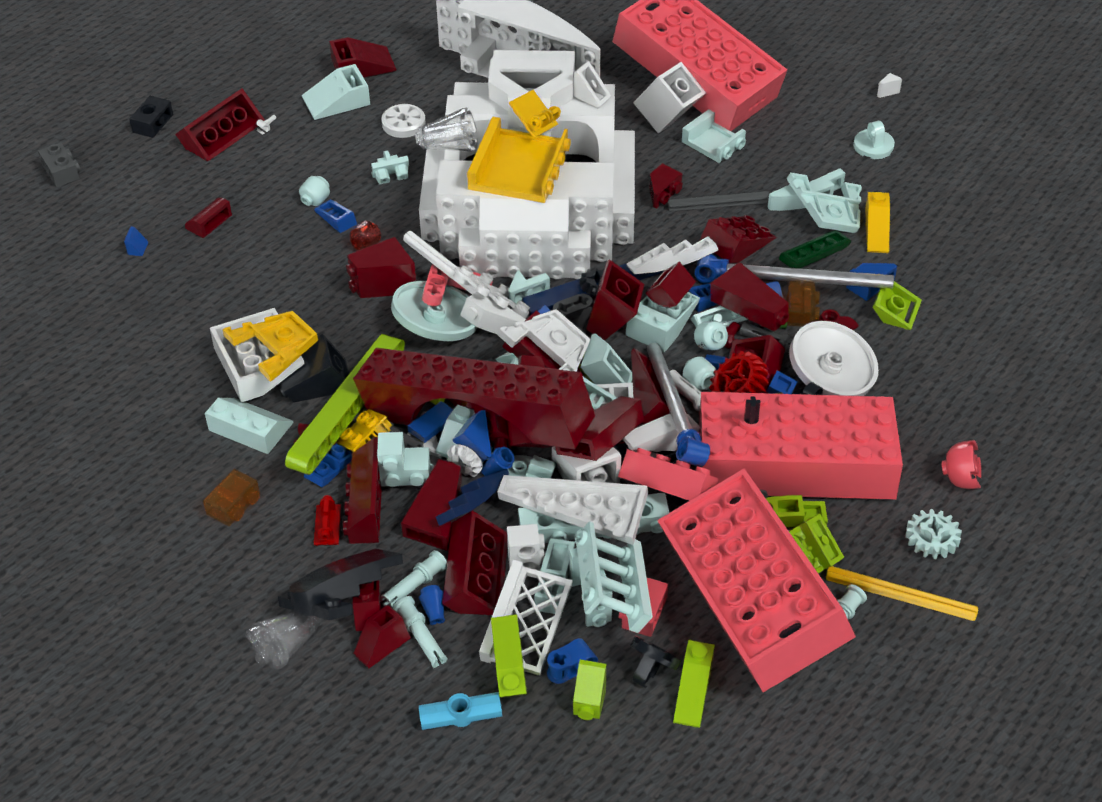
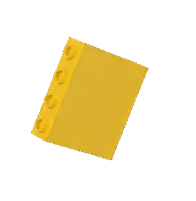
[467,116,571,203]

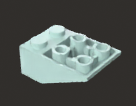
[302,64,370,120]
[626,292,700,352]

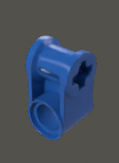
[547,638,598,684]

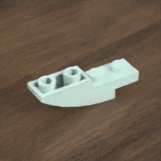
[768,168,845,211]

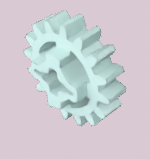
[905,509,962,559]

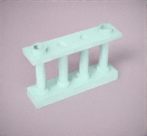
[575,521,653,633]

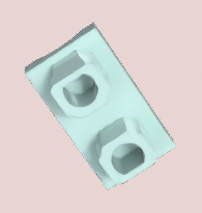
[371,151,409,185]

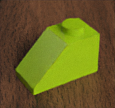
[573,659,607,720]

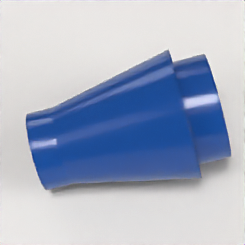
[481,447,515,476]
[419,585,445,625]

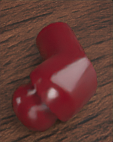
[724,322,740,349]

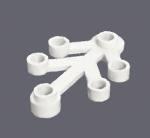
[453,265,530,319]

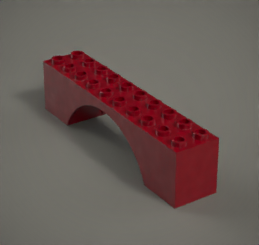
[353,348,596,449]

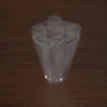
[246,611,321,670]

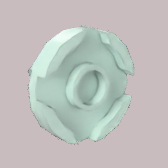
[853,121,895,159]

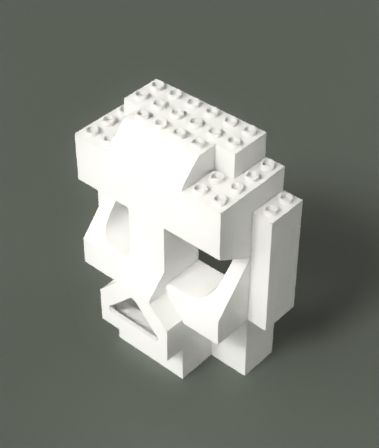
[419,50,635,279]

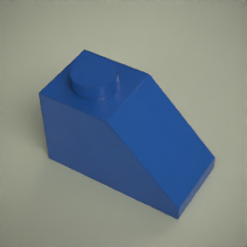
[846,263,897,301]

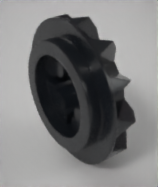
[579,267,604,296]

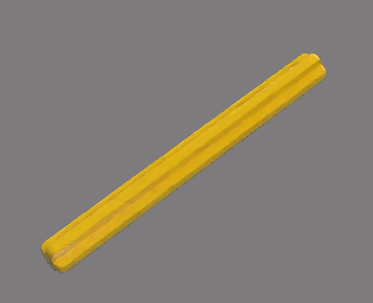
[826,566,978,621]

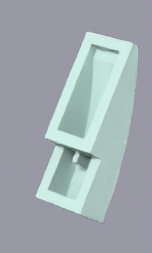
[534,538,575,614]

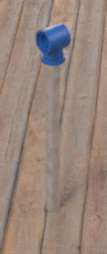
[694,254,894,289]
[647,343,710,467]

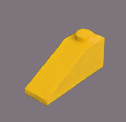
[865,192,890,253]

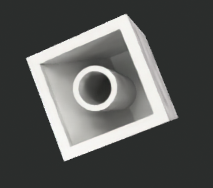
[633,62,706,133]
[552,446,621,484]

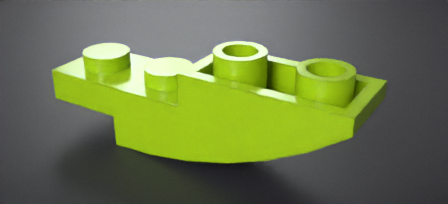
[766,495,828,527]

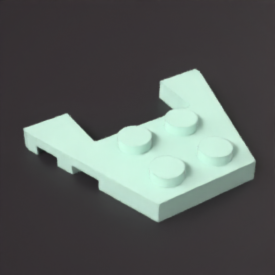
[787,172,862,233]

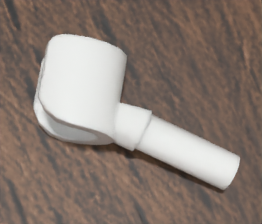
[257,115,276,135]

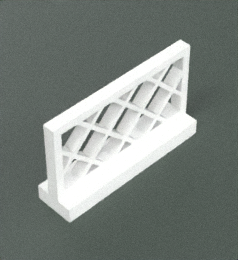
[479,560,572,676]

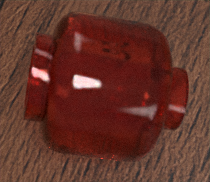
[350,220,382,251]

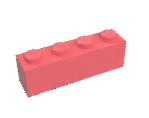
[618,448,719,501]

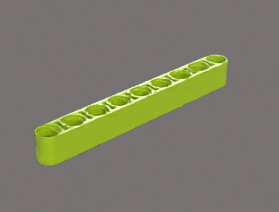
[285,334,405,475]

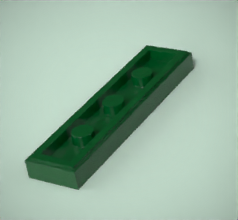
[779,230,851,269]

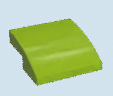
[789,513,844,574]

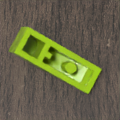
[491,614,527,698]
[673,640,715,728]

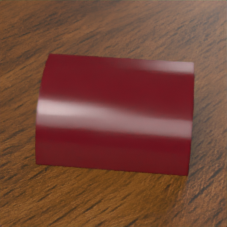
[185,198,232,238]
[646,261,696,307]

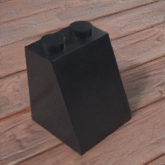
[280,334,349,403]

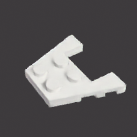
[497,309,591,372]

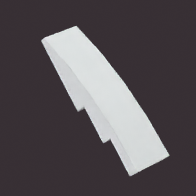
[627,237,718,274]

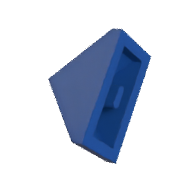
[452,410,492,462]

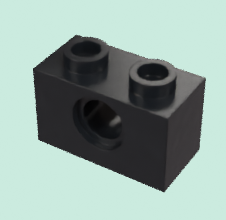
[129,95,173,138]

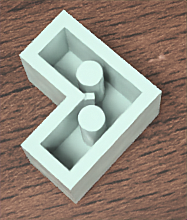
[377,432,430,487]

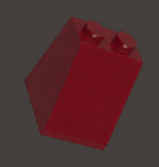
[346,237,416,298]
[586,259,644,341]

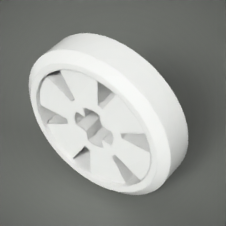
[381,104,426,138]

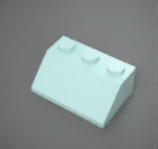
[205,398,293,454]

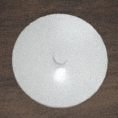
[789,321,879,396]

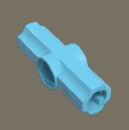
[419,692,502,730]

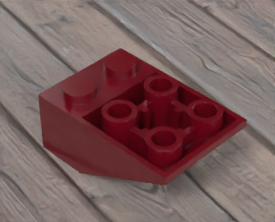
[329,37,396,77]
[699,215,777,264]

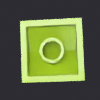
[873,281,922,330]

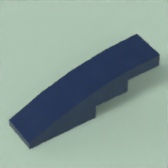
[436,469,509,526]

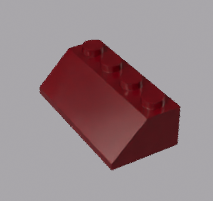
[175,88,265,161]
[343,437,382,544]
[442,510,508,615]

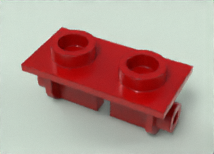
[314,495,341,545]

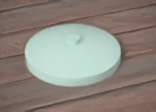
[391,281,477,341]

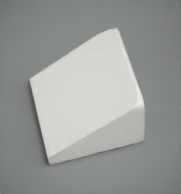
[877,73,902,98]

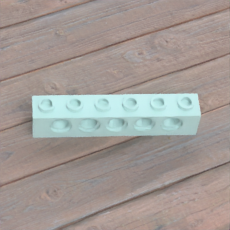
[518,493,669,543]

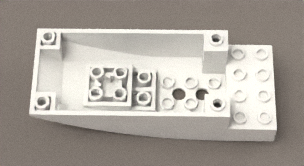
[436,0,600,91]

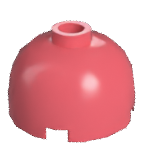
[942,440,981,489]

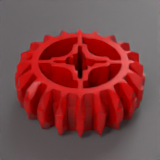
[709,351,770,393]

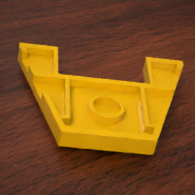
[222,311,318,382]

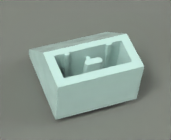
[581,334,633,384]

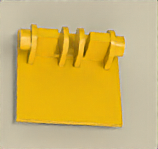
[509,90,561,138]
[337,409,392,453]

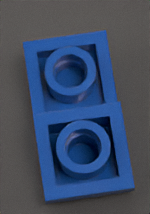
[304,444,353,487]

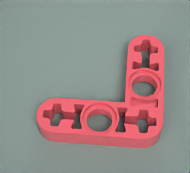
[422,264,493,306]

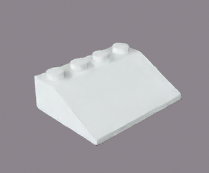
[210,308,304,402]

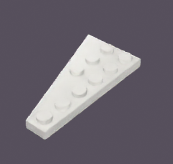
[497,475,648,545]

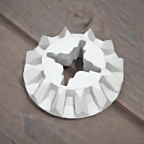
[447,444,483,477]

